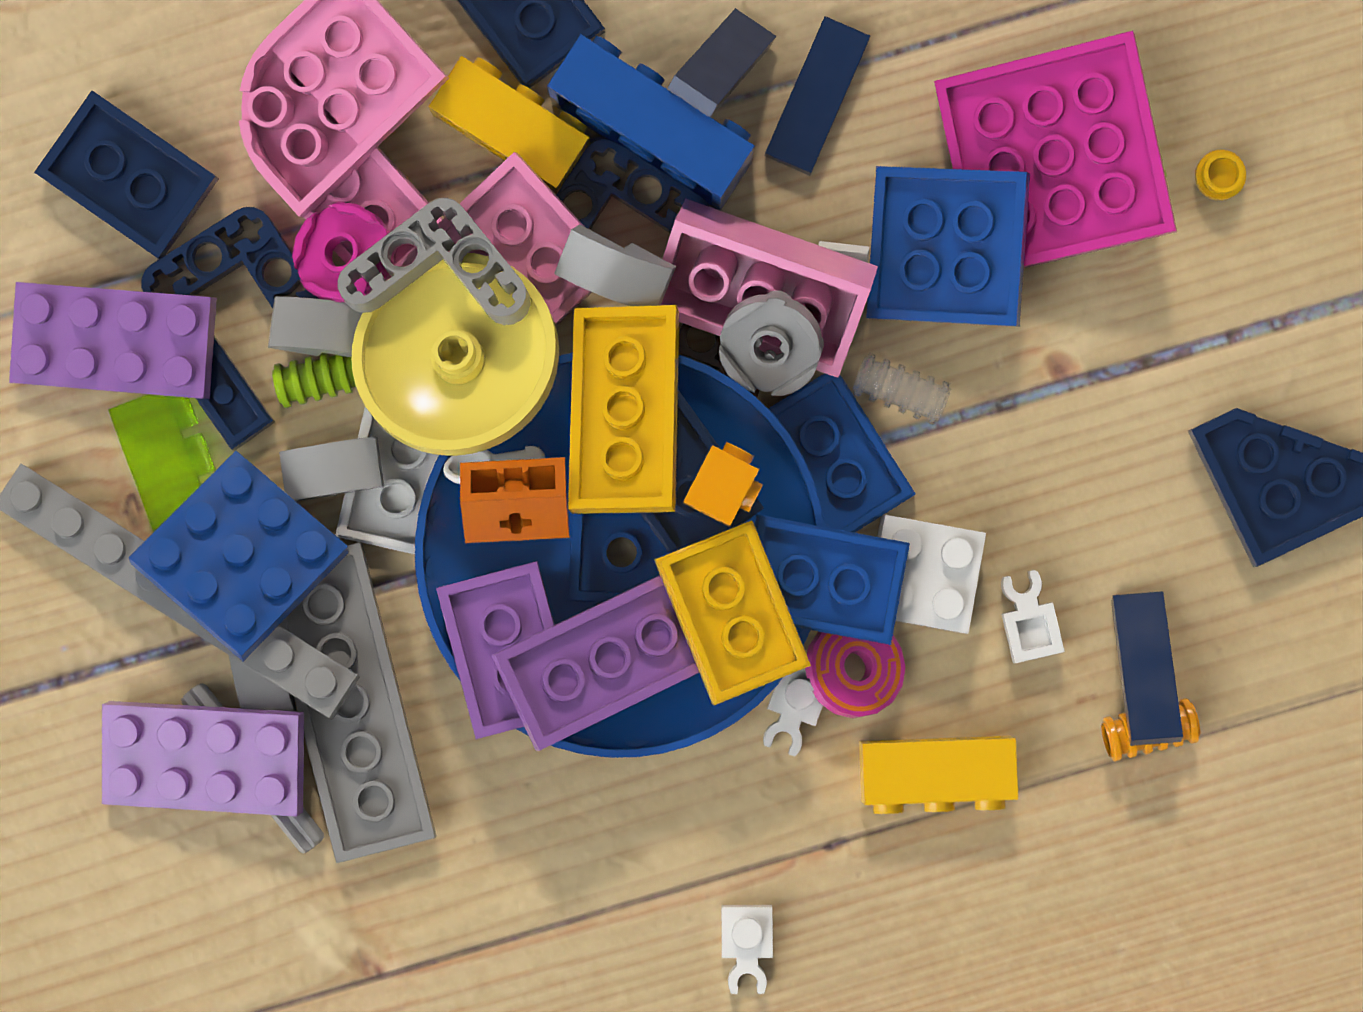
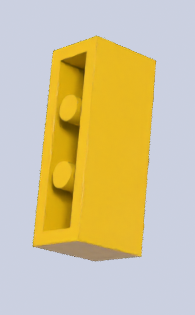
[428,56,591,194]
[859,735,1018,814]

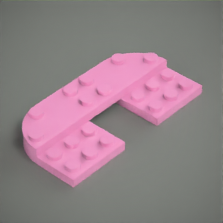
[239,0,592,326]

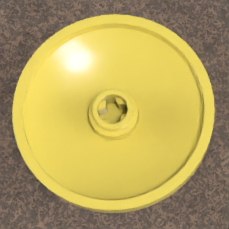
[351,253,559,456]

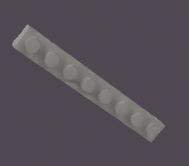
[0,464,360,720]

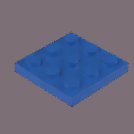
[866,166,1030,327]
[128,451,349,662]

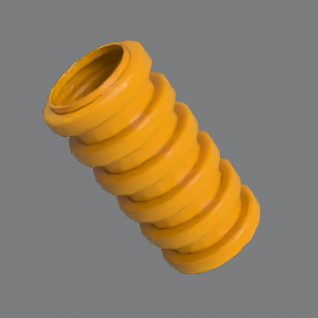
[1101,698,1201,762]

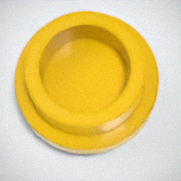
[1195,150,1246,201]

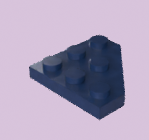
[1188,408,1363,567]

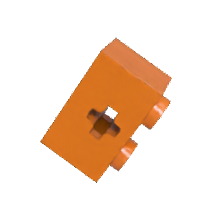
[460,457,569,543]

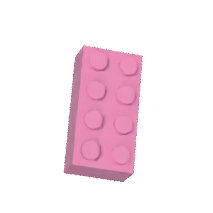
[661,199,878,378]

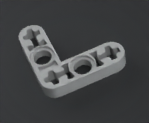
[338,198,531,325]

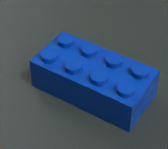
[547,34,755,211]

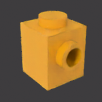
[683,442,763,527]

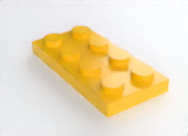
[568,305,679,514]

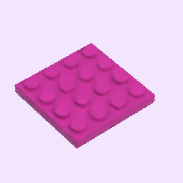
[934,31,1177,268]

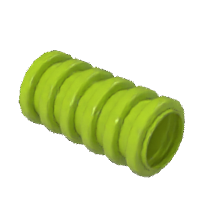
[272,353,356,408]

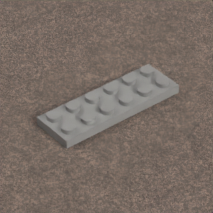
[279,543,437,863]

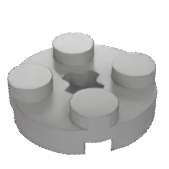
[719,290,824,396]

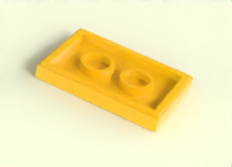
[654,520,811,705]

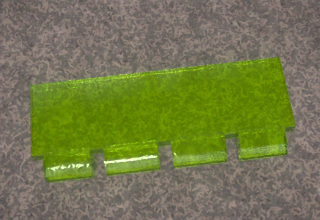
[108,394,216,532]

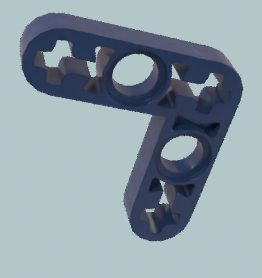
[556,139,710,234]
[141,207,320,309]

